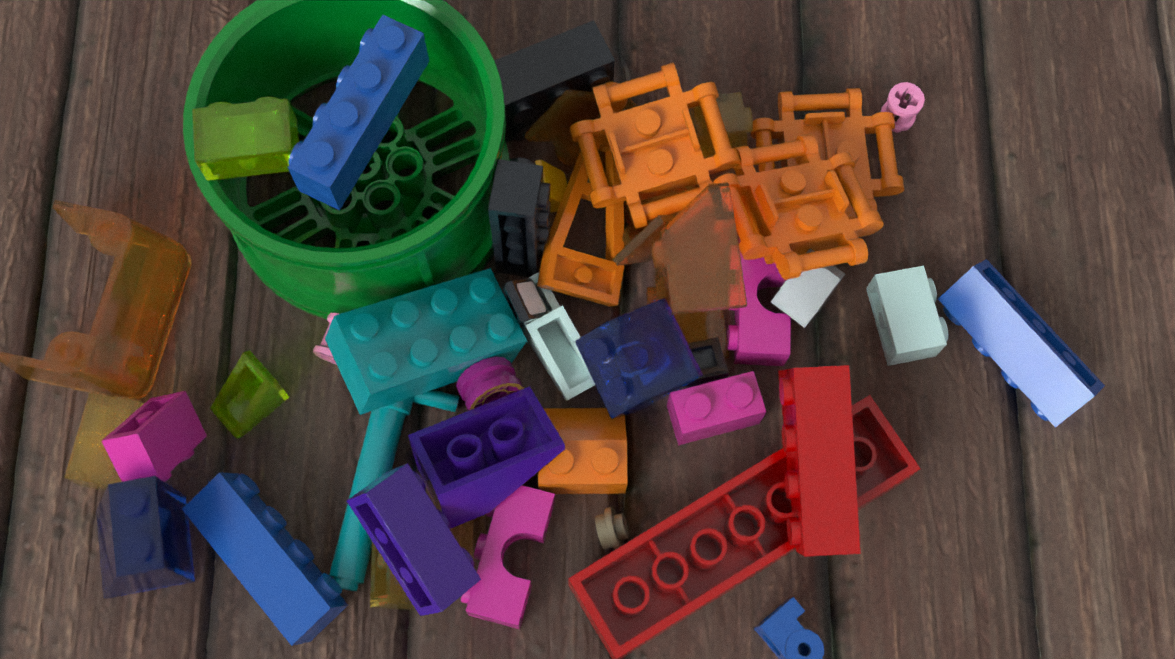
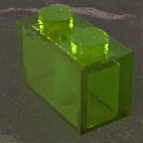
[192,97,299,180]

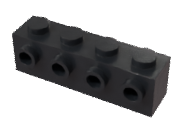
[488,158,551,277]

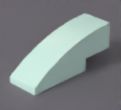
[521,272,604,401]

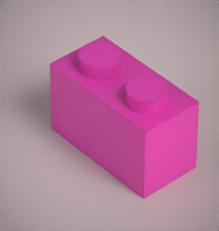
[667,371,767,446]
[101,391,207,487]

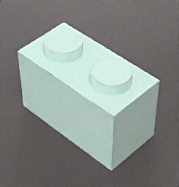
[866,266,948,366]

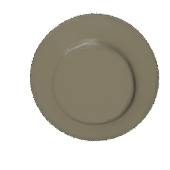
[595,507,630,550]

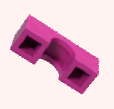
[727,238,791,366]
[461,485,555,629]

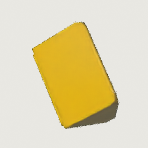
[535,160,567,213]

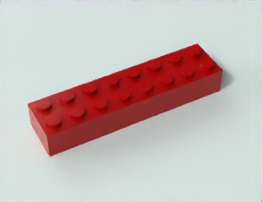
[568,395,921,659]

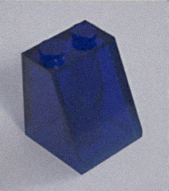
[96,476,195,599]

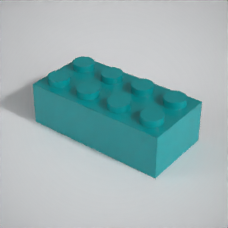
[325,268,527,415]

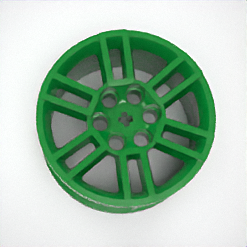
[183,0,510,319]

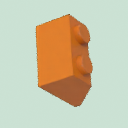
[538,408,628,494]

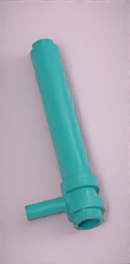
[329,390,459,592]

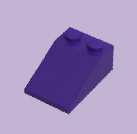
[408,386,565,529]

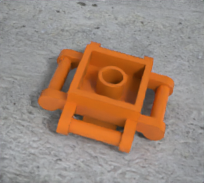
[569,63,741,229]
[750,88,904,220]
[713,134,884,280]

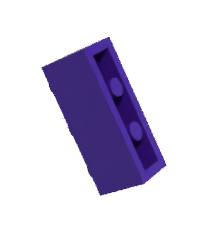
[346,463,481,616]

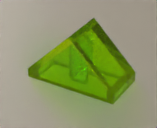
[210,350,289,439]

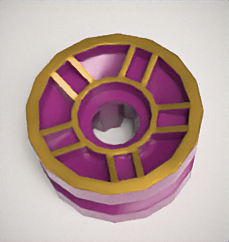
[456,357,524,411]

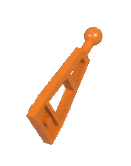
[537,82,628,307]

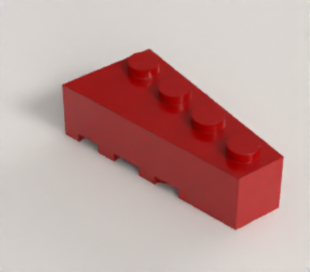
[778,365,861,557]

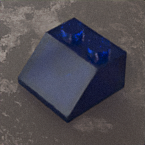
[575,299,703,419]

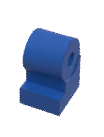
[753,597,824,659]

